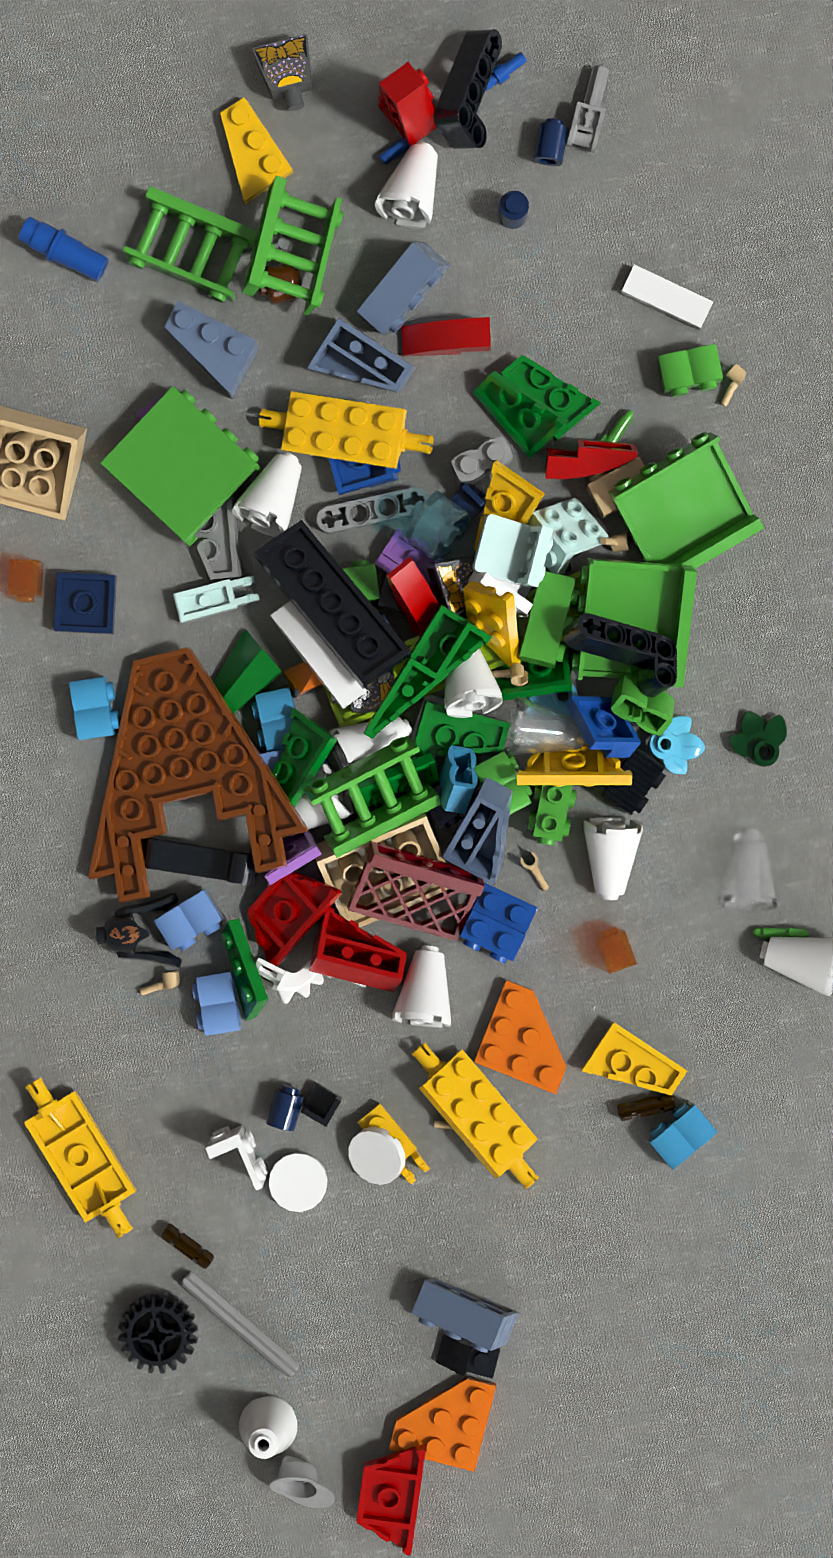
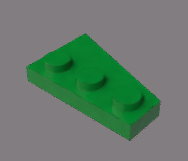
[500,354,601,442]
[473,371,569,459]
[491,641,572,701]
[410,700,511,758]
[272,708,337,807]
[354,753,439,819]
[221,918,268,1021]

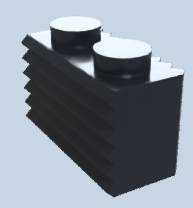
[601,747,666,815]

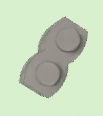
[451,437,513,486]

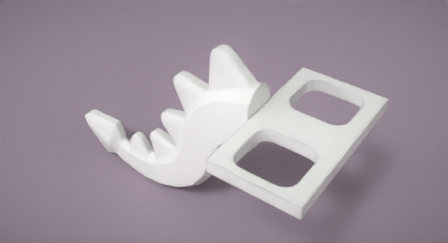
[256,958,366,1004]

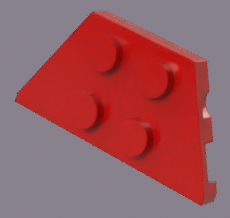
[247,871,343,971]
[356,1445,426,1556]

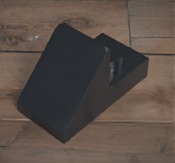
[436,1333,500,1379]

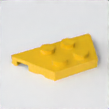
[463,581,521,668]
[517,742,632,787]

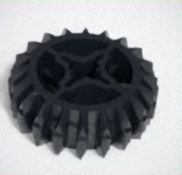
[118,1292,198,1374]

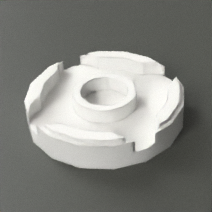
[348,1127,405,1185]
[269,1152,328,1212]

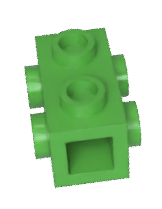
[527,785,577,846]

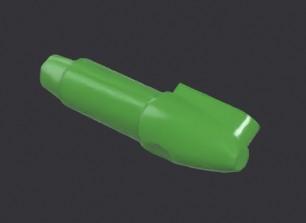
[601,410,634,442]
[752,927,809,939]

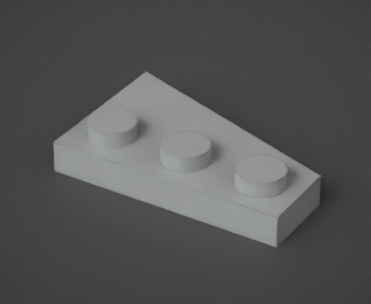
[194,493,242,580]

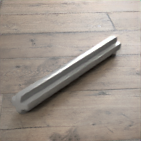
[181,1272,299,1377]

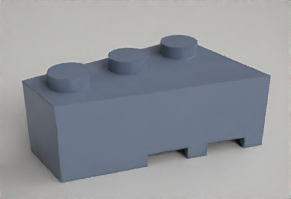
[357,242,451,335]
[165,301,259,399]
[307,318,416,393]
[442,777,513,886]
[412,1278,519,1353]

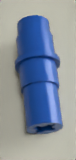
[18,216,109,282]

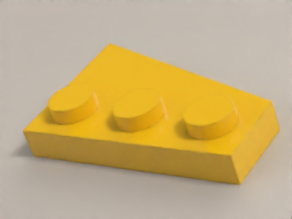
[220,97,293,204]
[474,460,545,551]
[581,1021,687,1096]

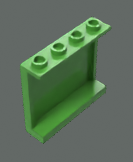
[101,386,261,547]
[608,432,764,569]
[571,558,697,688]

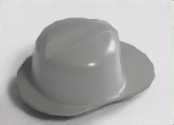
[269,1456,335,1508]

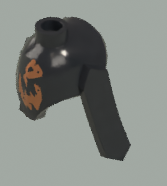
[96,893,182,968]

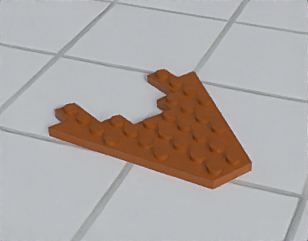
[88,647,308,903]

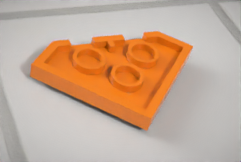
[474,980,567,1094]
[389,1376,496,1472]

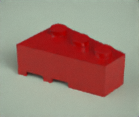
[378,62,437,146]
[309,907,407,993]

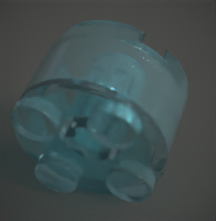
[402,490,471,561]

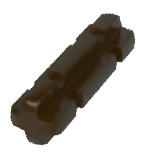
[617,1094,675,1121]
[161,1224,214,1269]

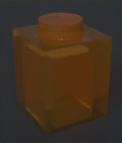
[8,559,44,603]
[595,926,637,974]

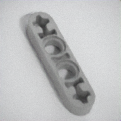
[317,487,428,534]

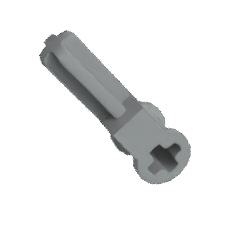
[567,65,609,153]

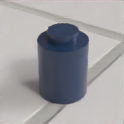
[534,118,568,166]
[498,191,529,229]
[266,1085,304,1131]

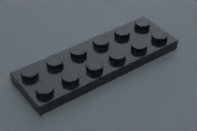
[254,520,411,689]

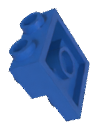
[329,458,401,495]
[566,696,641,758]
[460,882,538,964]

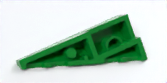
[363,603,492,739]
[213,630,283,715]

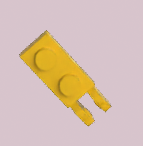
[357,1103,431,1184]

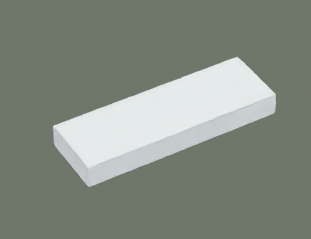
[621,264,713,330]

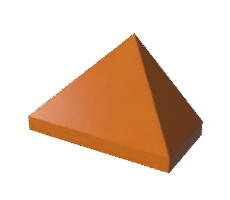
[283,662,323,699]

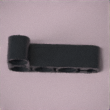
[434,29,502,149]
[563,613,677,698]
[144,838,257,885]

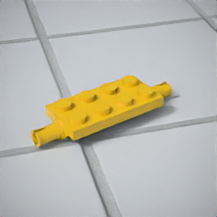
[259,391,434,469]
[411,1042,539,1189]
[24,1077,137,1238]

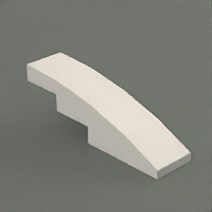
[270,601,367,710]

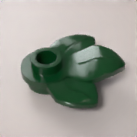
[729,711,787,767]

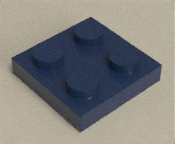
[54,572,117,635]

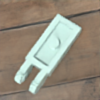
[173,576,260,623]

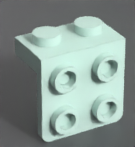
[527,498,608,575]
[472,514,553,587]

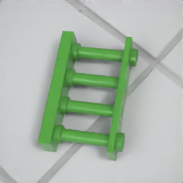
[242,176,344,316]
[122,186,257,303]
[303,735,441,858]

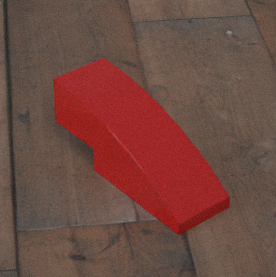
[402,317,491,357]
[545,439,638,479]
[386,557,439,637]

